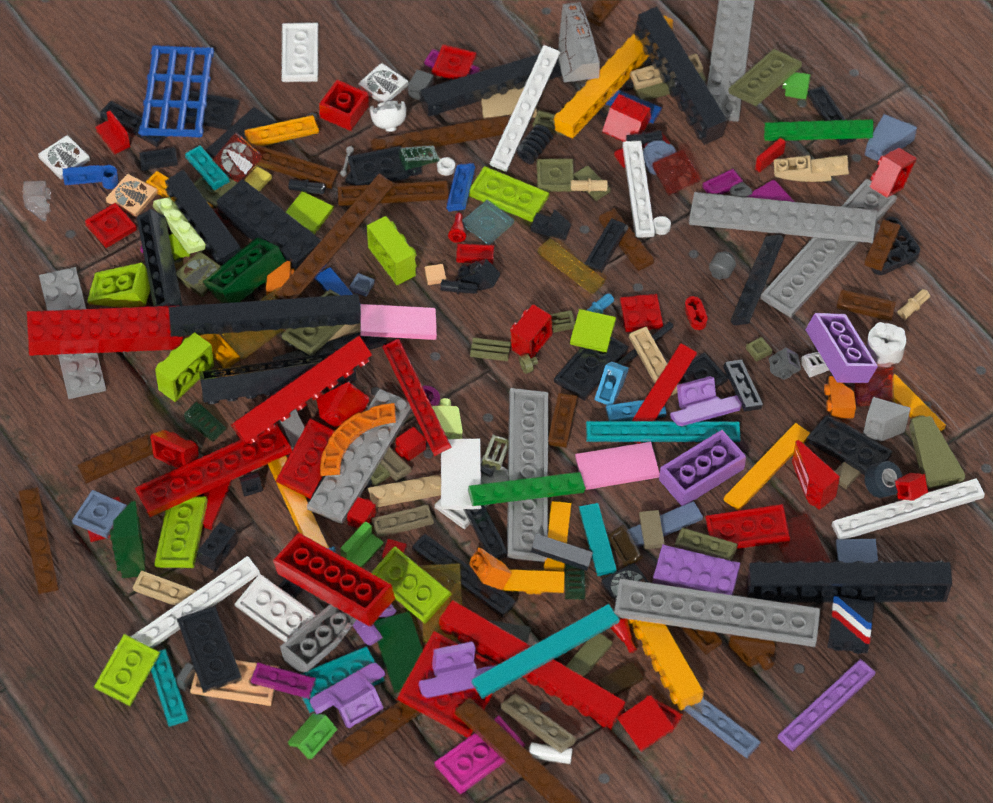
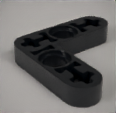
[872,216,920,275]

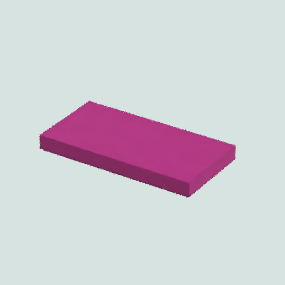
[435,716,525,795]

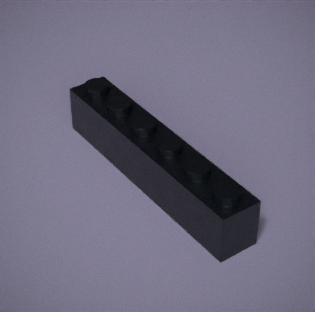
[165,170,241,265]
[136,209,183,307]

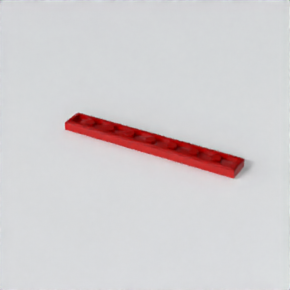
[382,338,452,456]

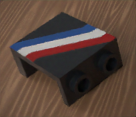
[827,596,874,654]

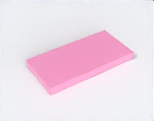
[360,304,437,340]
[575,442,660,490]

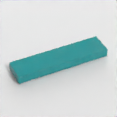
[579,503,617,577]
[151,649,188,727]

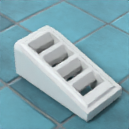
[801,352,829,378]

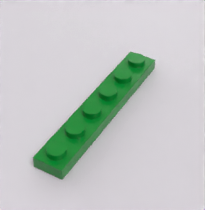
[764,120,874,141]
[468,472,586,506]

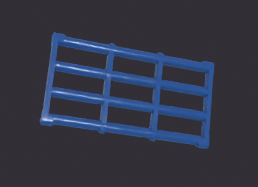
[138,46,214,137]

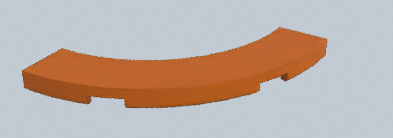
[320,403,396,476]

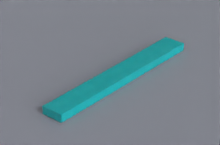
[586,421,740,442]
[471,604,620,699]

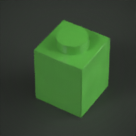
[783,72,810,99]

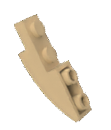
[774,155,849,182]

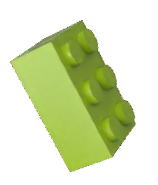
[367,216,417,285]
[155,332,214,402]

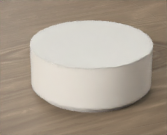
[437,157,455,176]
[653,216,671,235]

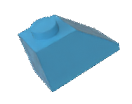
[594,361,629,405]

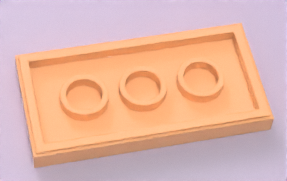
[191,660,279,706]

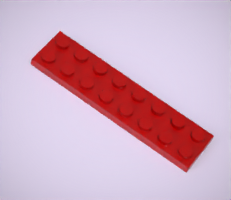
[135,424,292,517]

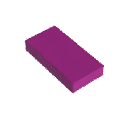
[702,169,743,195]

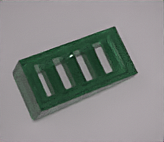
[399,146,440,170]
[184,402,226,442]
[565,564,585,600]

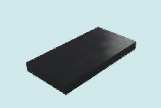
[206,107,278,171]
[554,336,629,401]
[806,414,893,476]
[177,606,242,693]

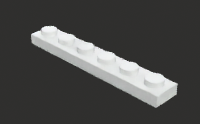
[623,141,655,238]

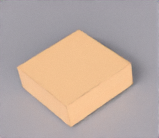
[425,264,446,285]

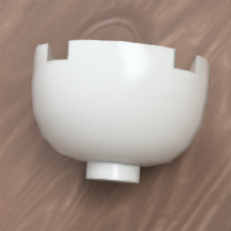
[369,101,406,131]

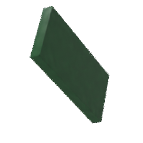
[373,611,423,693]

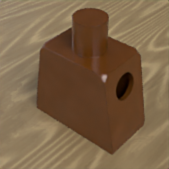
[729,634,775,670]

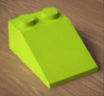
[87,263,150,308]

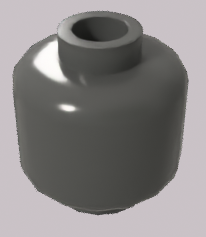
[709,251,736,280]

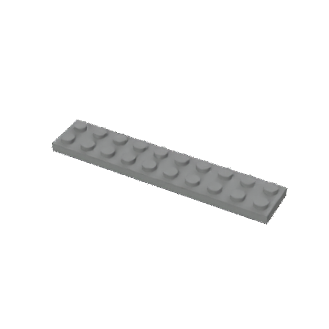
[707,0,754,122]
[761,179,897,318]
[689,192,877,243]
[507,388,548,562]
[614,579,820,647]

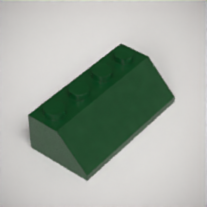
[202,237,286,303]
[110,501,146,579]

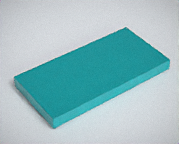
[301,646,384,713]

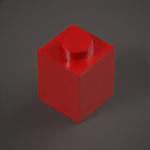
[395,426,426,462]
[895,473,928,501]
[347,497,376,529]

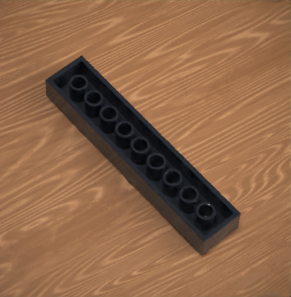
[746,560,952,603]

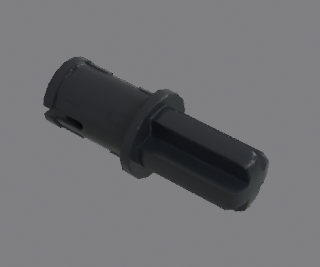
[626,130,663,145]
[288,179,326,194]
[440,279,478,295]

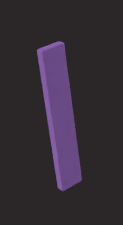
[778,659,876,751]

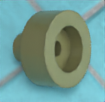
[519,354,538,374]

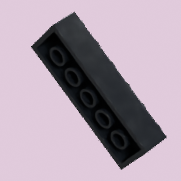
[217,179,322,271]

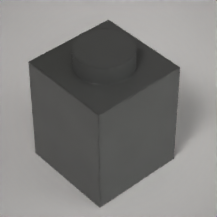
[408,69,434,100]

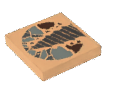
[106,174,158,217]

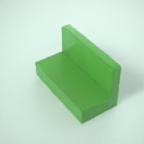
[340,521,384,568]
[288,714,337,759]

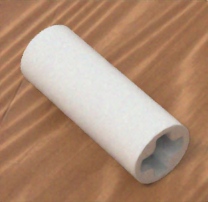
[530,743,572,764]

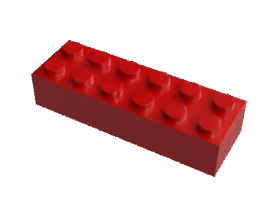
[274,533,395,627]

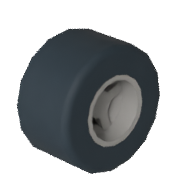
[864,461,902,498]

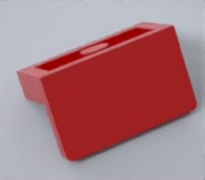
[96,111,130,155]

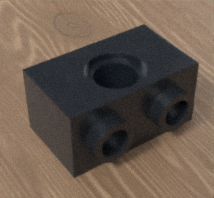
[198,522,238,572]

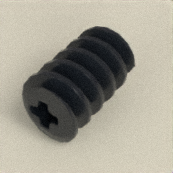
[516,125,553,165]

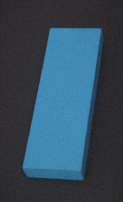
[606,400,666,421]

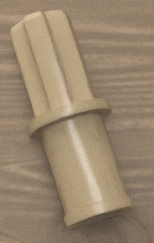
[570,178,607,193]
[898,289,930,320]

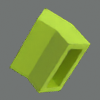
[169,234,190,260]

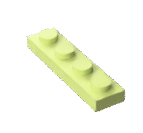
[153,197,206,254]

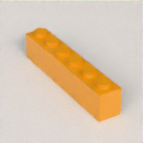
[628,619,703,710]

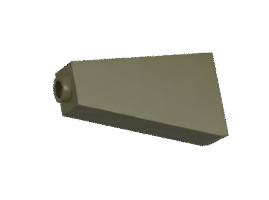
[909,415,965,489]

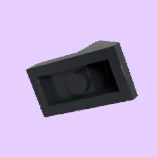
[531,209,571,240]

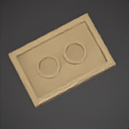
[481,87,537,119]

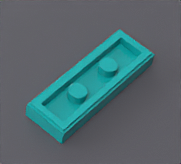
[185,145,230,190]

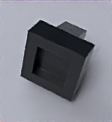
[239,472,263,497]

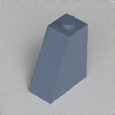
[865,114,917,161]

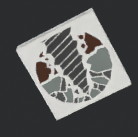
[358,63,408,103]
[38,135,90,179]

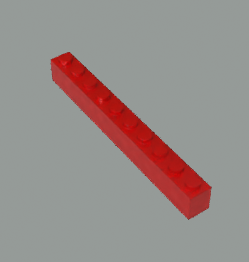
[439,600,626,729]

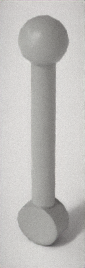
[340,146,354,176]

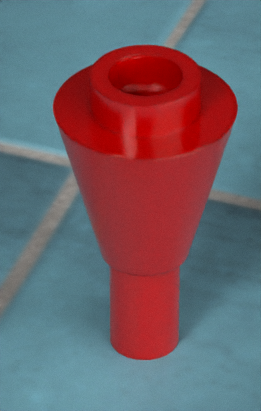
[448,213,466,243]
[610,617,637,653]

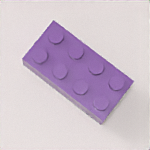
[805,313,878,383]
[659,430,746,506]
[653,545,740,595]

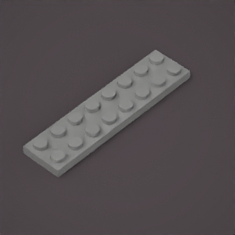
[39,267,106,399]
[307,389,412,524]

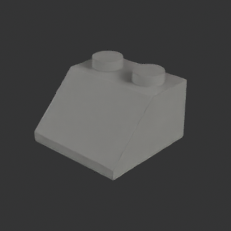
[863,397,911,442]

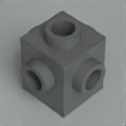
[769,348,801,380]

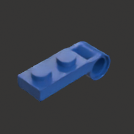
[62,165,119,189]

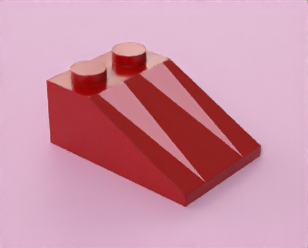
[792,439,840,510]

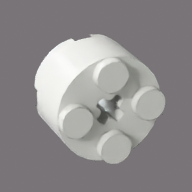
[866,322,906,367]

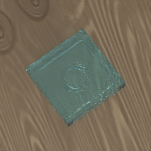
[462,200,514,245]

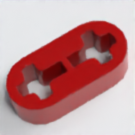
[684,296,708,330]

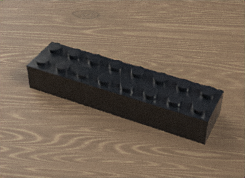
[634,6,727,145]
[199,352,357,404]

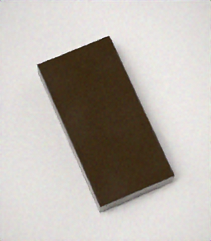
[607,525,643,567]
[598,662,643,696]

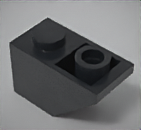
[455,259,501,291]

